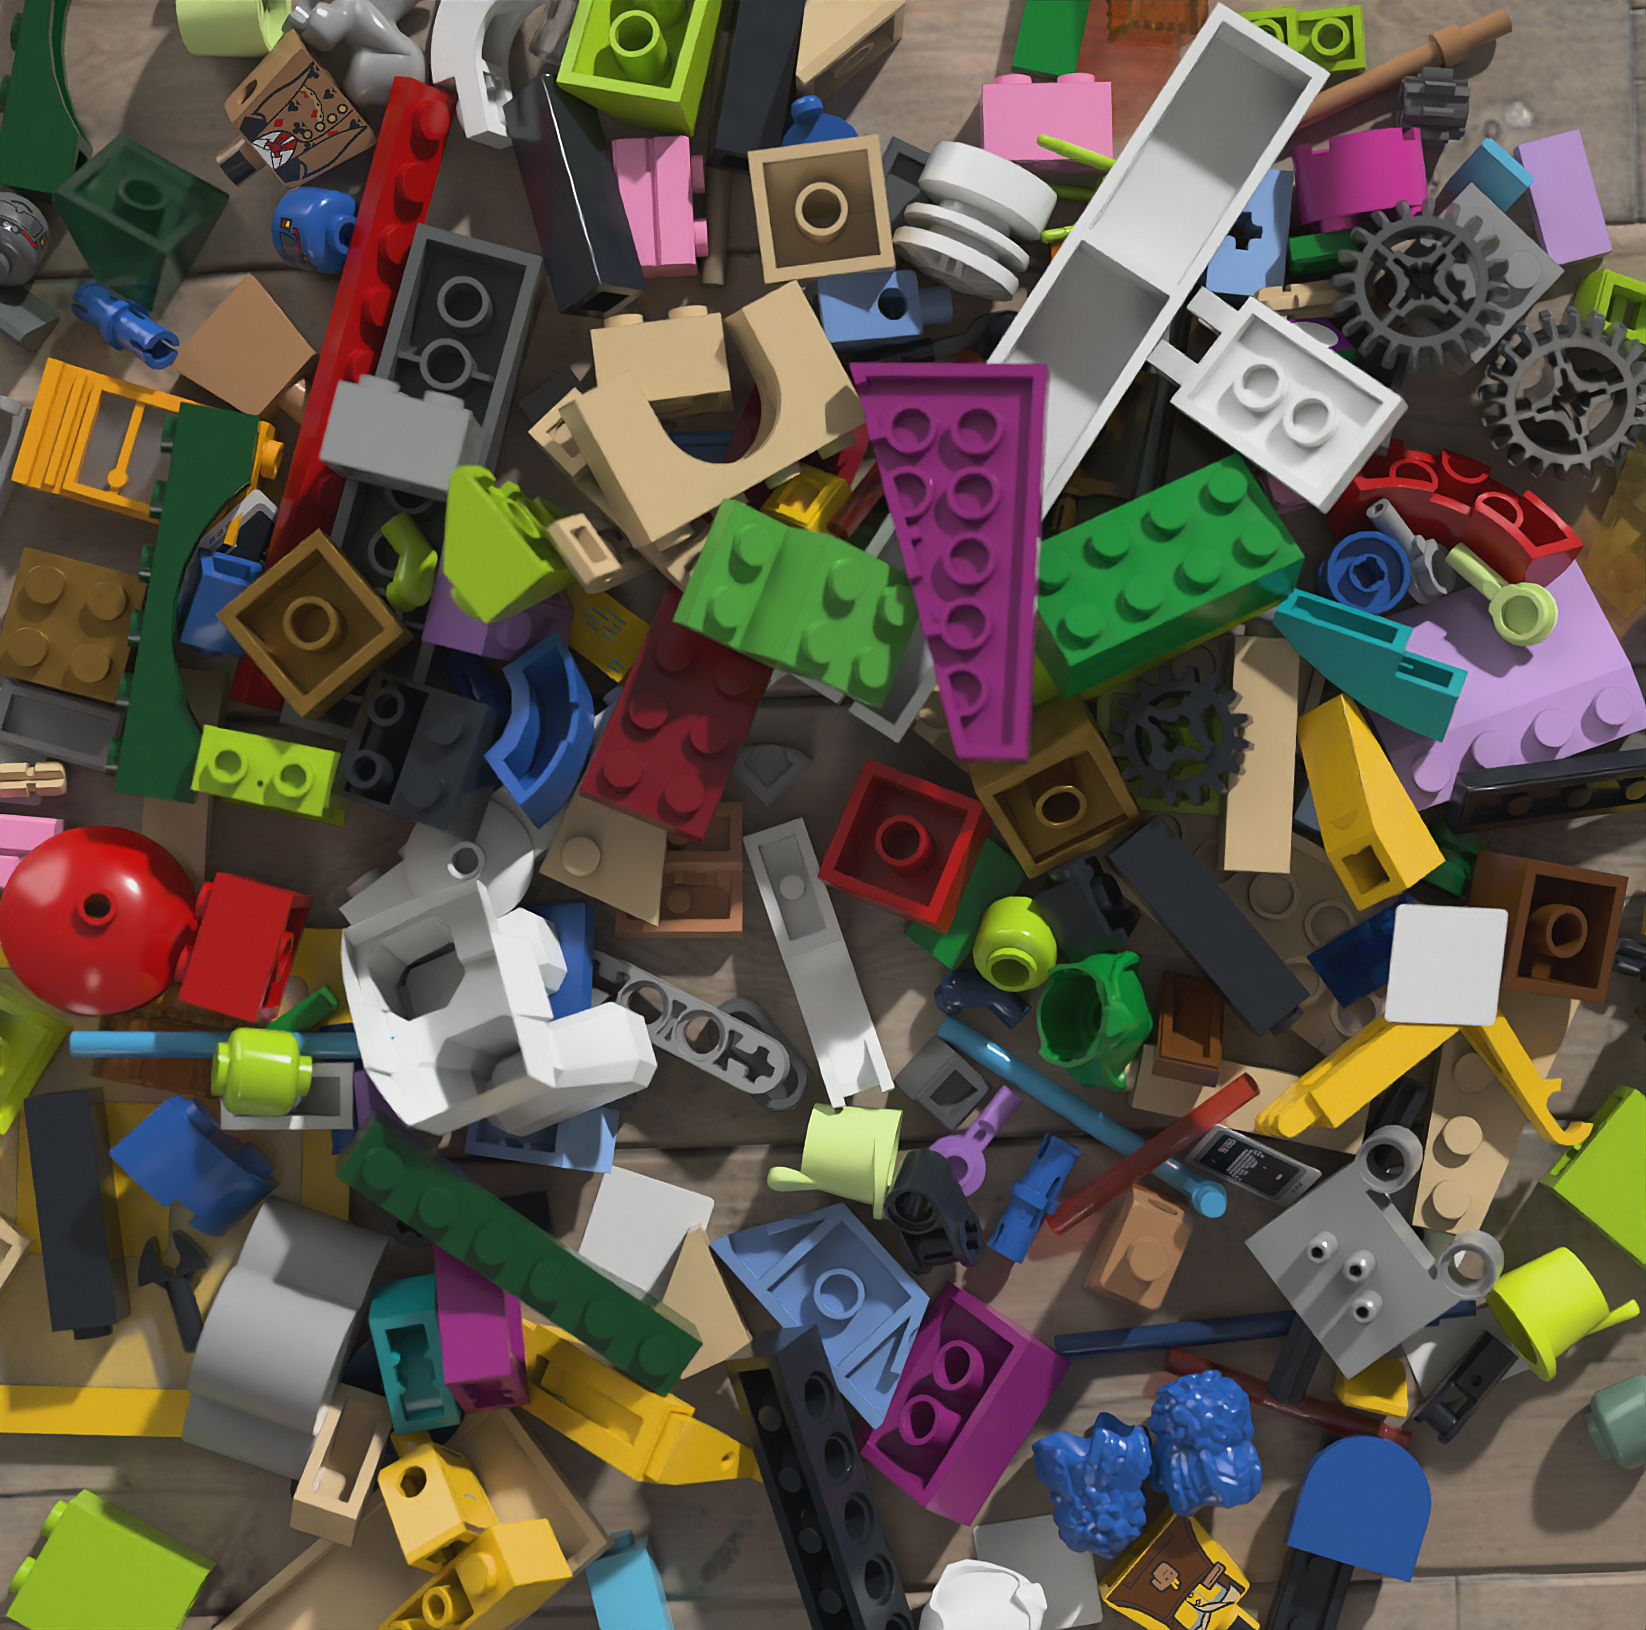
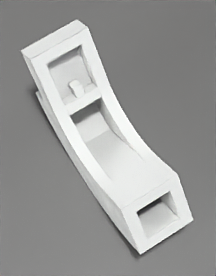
[431,0,551,149]

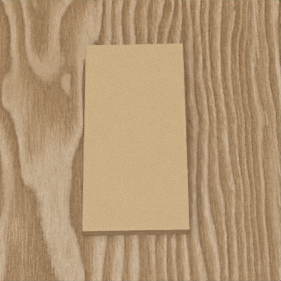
[213,1407,615,1630]

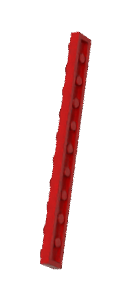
[229,76,458,712]

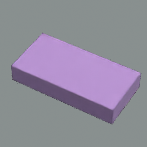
[1513,129,1613,267]

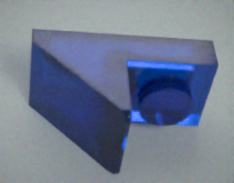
[1306,892,1417,1009]

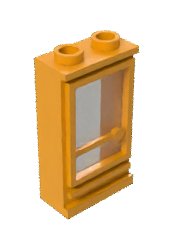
[11,357,285,547]

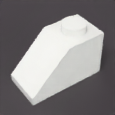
[221,1061,355,1130]

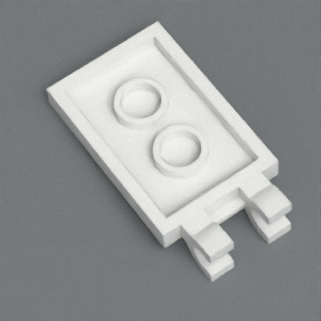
[1146,286,1408,514]

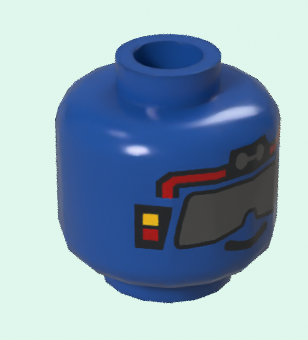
[271,186,360,275]

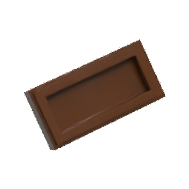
[1151,970,1225,1088]

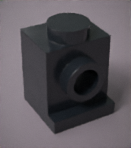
[1034,855,1142,964]

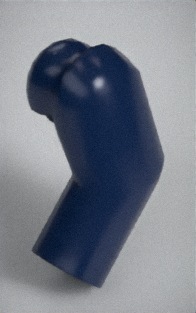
[934,968,1032,1030]

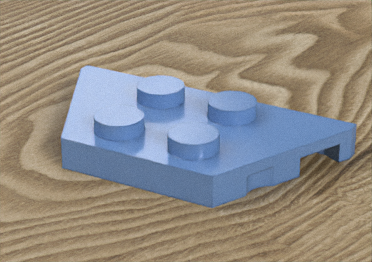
[709,1201,931,1430]

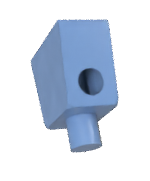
[803,270,953,355]

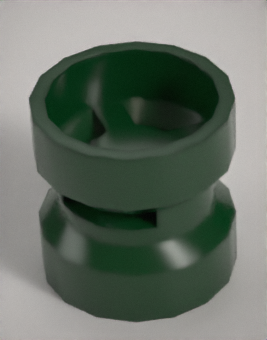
[1417,816,1491,901]

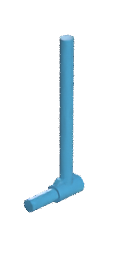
[936,1015,1228,1218]
[70,1016,411,1059]

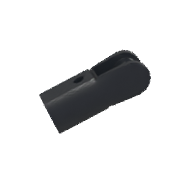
[1412,1330,1519,1445]

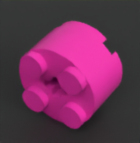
[1291,127,1428,235]

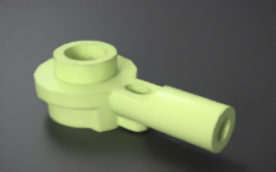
[1445,542,1558,647]

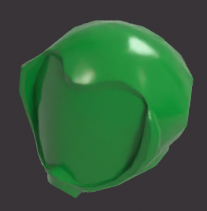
[1036,950,1153,1091]

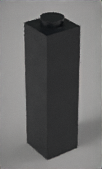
[705,0,806,176]
[502,74,648,320]
[1103,814,1311,1037]
[23,1086,131,1340]

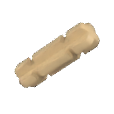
[1254,277,1376,319]
[0,761,69,798]

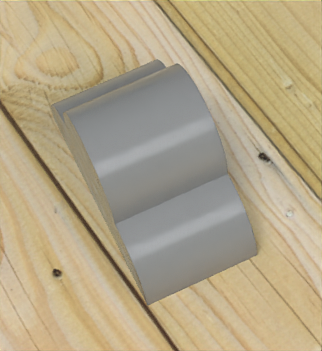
[182,1195,392,1481]

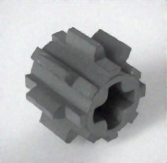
[1396,67,1470,149]

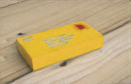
[564,582,650,687]

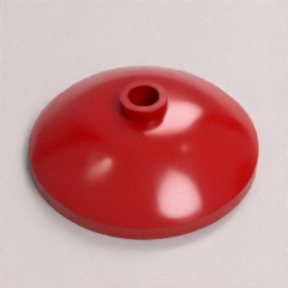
[0,825,198,1017]

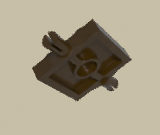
[1045,371,1161,534]

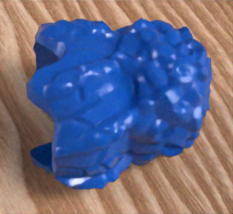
[1148,1370,1263,1517]
[1032,1412,1152,1559]

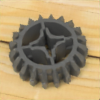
[1331,197,1511,377]
[1477,306,1646,482]

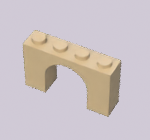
[558,279,865,551]

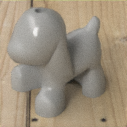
[281,0,430,108]

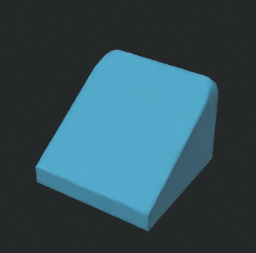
[1445,138,1535,213]

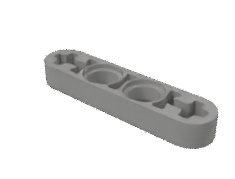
[591,948,790,1094]

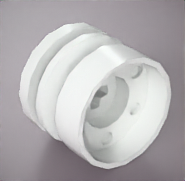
[892,140,1057,302]

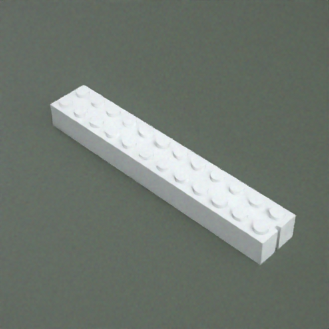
[792,2,1331,743]

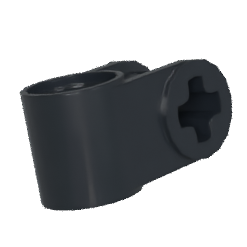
[883,1149,984,1275]

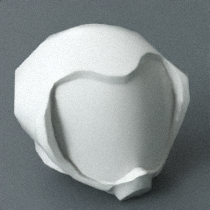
[919,1559,1047,1630]

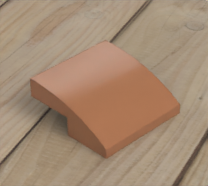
[615,802,743,939]

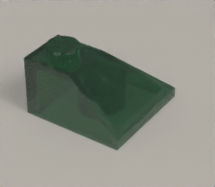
[52,134,230,312]

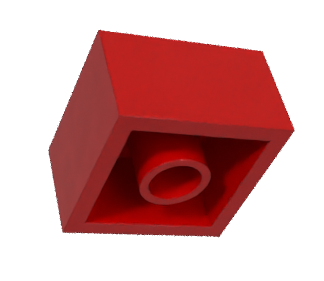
[817,758,993,935]
[175,872,315,1023]

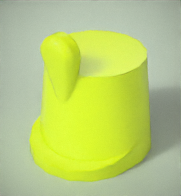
[1485,1247,1640,1382]

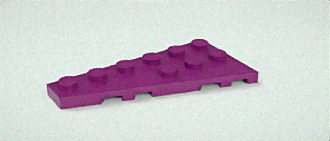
[849,363,1050,764]

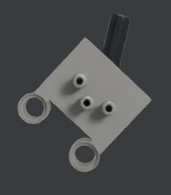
[1244,1125,1504,1405]

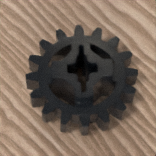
[1110,665,1255,808]

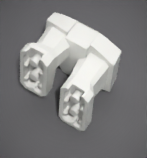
[342,878,657,1137]

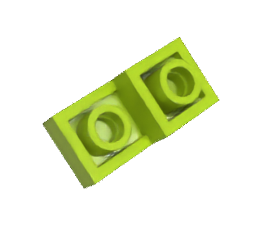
[1237,4,1367,77]

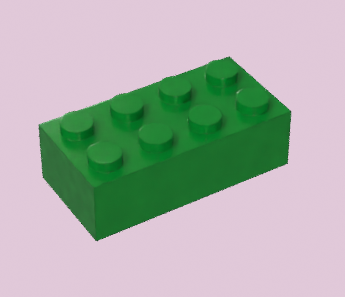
[1035,452,1305,700]

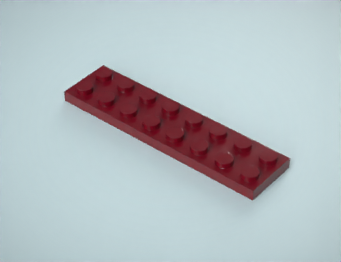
[579,363,871,845]

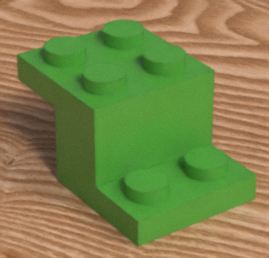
[673,498,919,708]

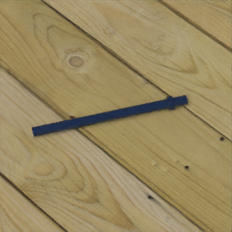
[1054,1300,1476,1360]

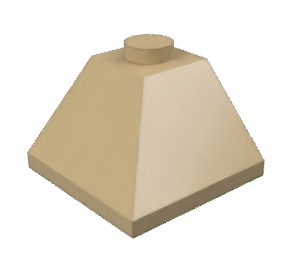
[796,0,906,103]

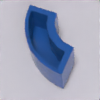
[484,631,595,830]
[108,1095,280,1237]

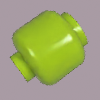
[973,896,1060,992]
[211,1028,312,1117]

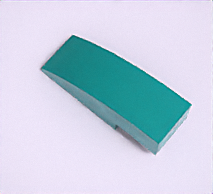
[1272,588,1468,743]

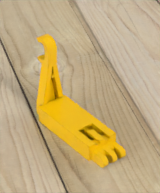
[1254,1006,1593,1146]
[520,1318,764,1485]

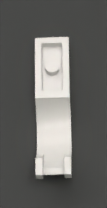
[742,817,895,1110]

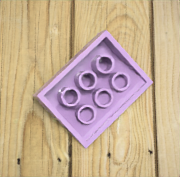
[1352,560,1646,811]

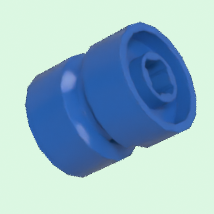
[1313,531,1410,616]

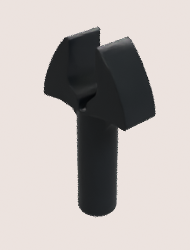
[138,1229,212,1353]

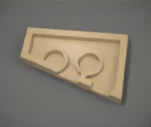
[539,695,668,926]

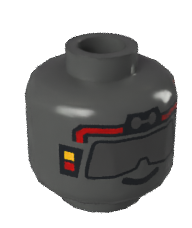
[0,192,52,288]

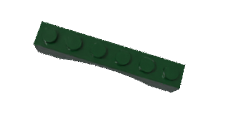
[0,0,93,210]
[105,401,262,804]
[335,1107,703,1398]

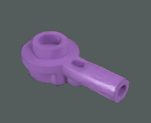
[928,1085,1023,1197]

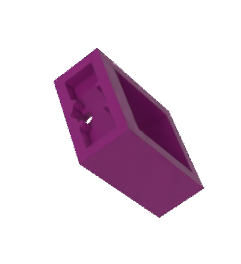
[433,1242,530,1414]

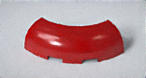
[1324,439,1584,588]

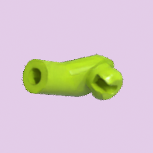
[380,511,439,613]

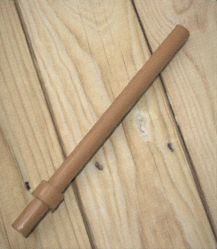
[1293,8,1512,133]

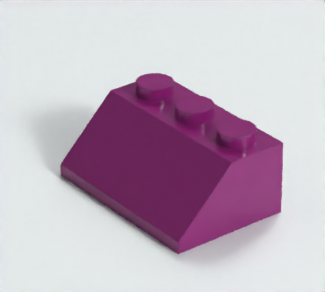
[852,1280,1072,1527]

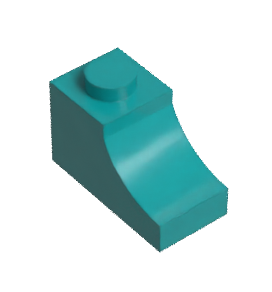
[369,1273,461,1436]

